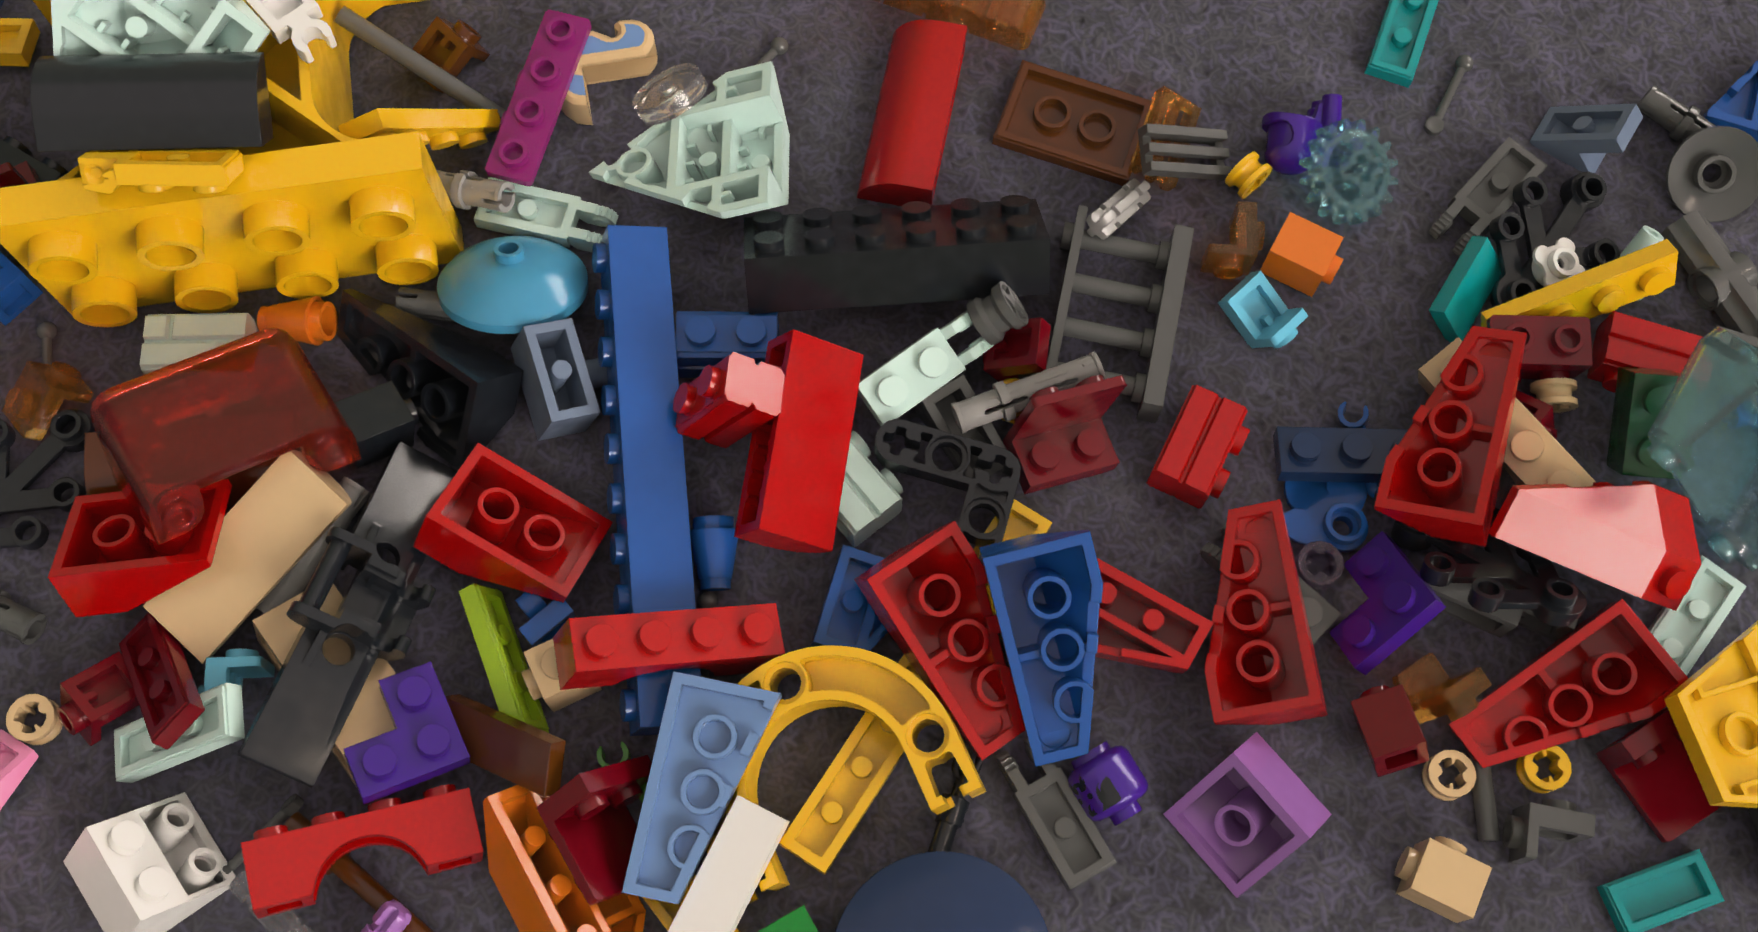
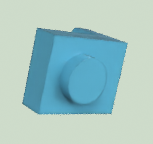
[1218,271,1308,349]
[197,648,275,694]

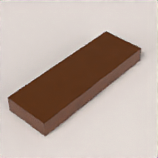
[445,694,566,797]

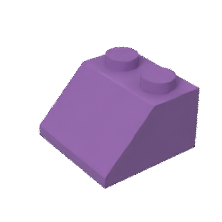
[1163,732,1332,898]

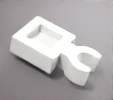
[245,0,337,64]

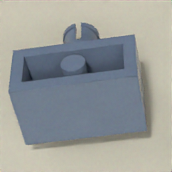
[511,318,608,441]

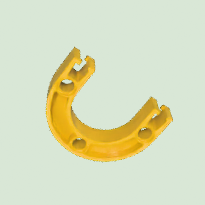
[706,645,986,904]

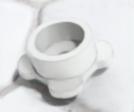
[1532,237,1585,287]

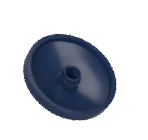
[835,851,1048,932]

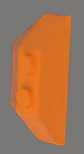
[483,785,646,932]

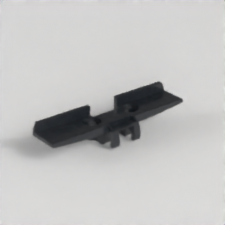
[238,441,457,788]

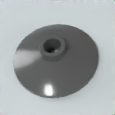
[1666,126,1758,222]

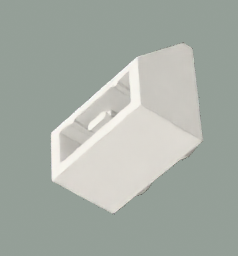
[63,792,238,932]

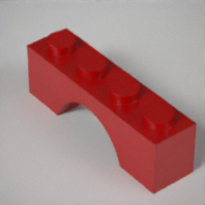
[553,603,785,690]
[241,784,483,919]

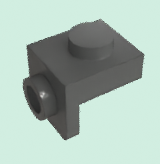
[1502,799,1596,865]

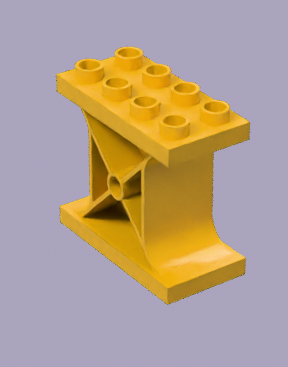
[0,0,464,327]

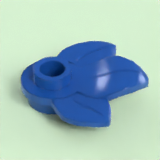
[1284,481,1368,552]

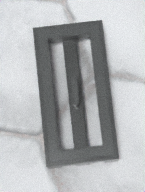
[1138,123,1231,180]

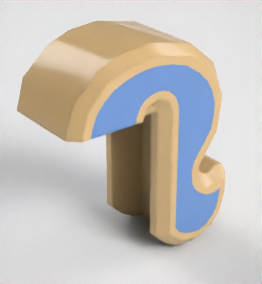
[561,20,658,125]

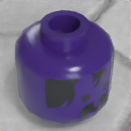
[1068,741,1148,826]

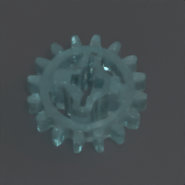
[1299,118,1399,225]

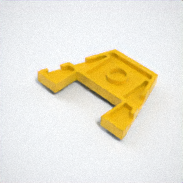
[1664,620,1758,808]

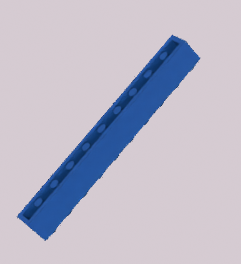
[592,225,701,736]

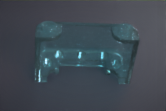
[1646,326,1758,572]

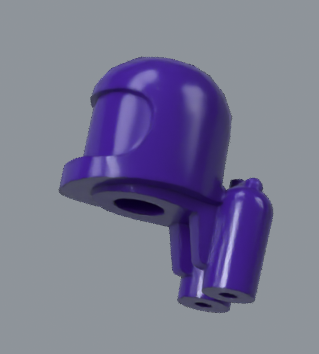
[1262,94,1342,175]

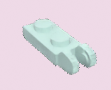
[474,177,618,252]
[858,311,994,426]

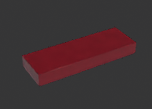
[119,612,205,750]

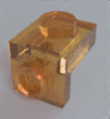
[1200,201,1265,279]
[2,360,94,441]
[1392,653,1492,724]

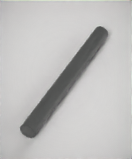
[335,6,506,118]

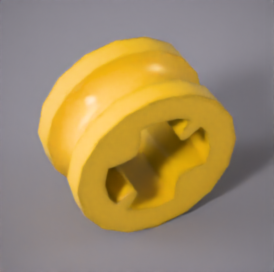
[1225,151,1273,199]
[1516,746,1572,794]

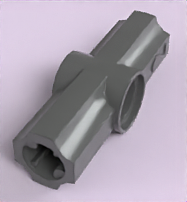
[1661,210,1758,338]

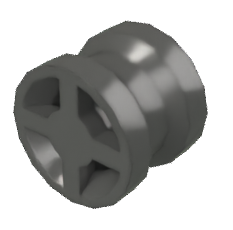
[966,281,1029,345]

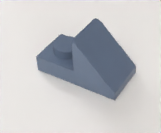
[1530,104,1643,173]

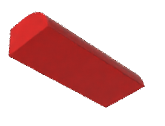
[856,19,967,206]
[734,329,864,553]

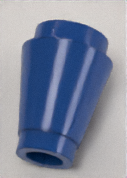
[690,515,738,591]

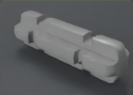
[1086,178,1151,240]

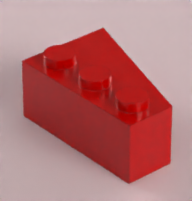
[1095,558,1214,674]

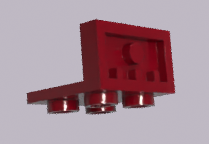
[1002,375,1127,495]
[1596,706,1722,843]
[536,755,652,905]

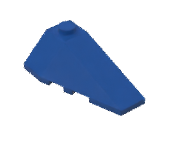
[979,530,1103,767]

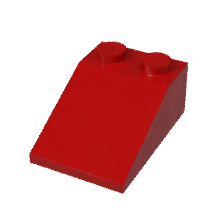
[413,443,613,603]
[47,479,232,617]

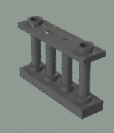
[1034,205,1194,423]

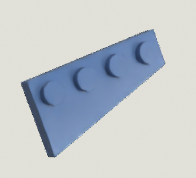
[622,671,782,904]

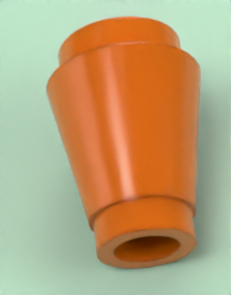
[257,296,338,346]

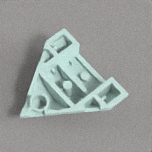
[51,0,271,56]
[589,61,790,219]

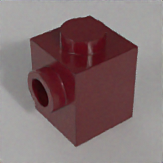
[1350,684,1430,777]

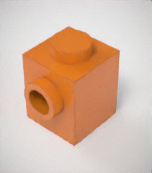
[1260,212,1344,297]

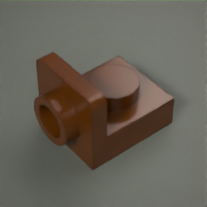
[413,16,490,93]

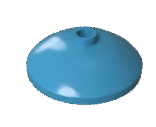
[437,236,589,334]

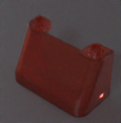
[90,328,362,545]

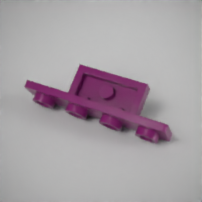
[485,9,592,186]

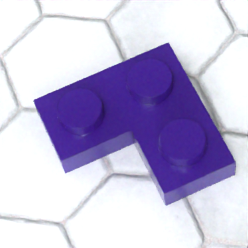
[1329,531,1446,675]
[343,661,470,805]

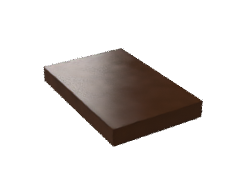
[992,60,1156,186]

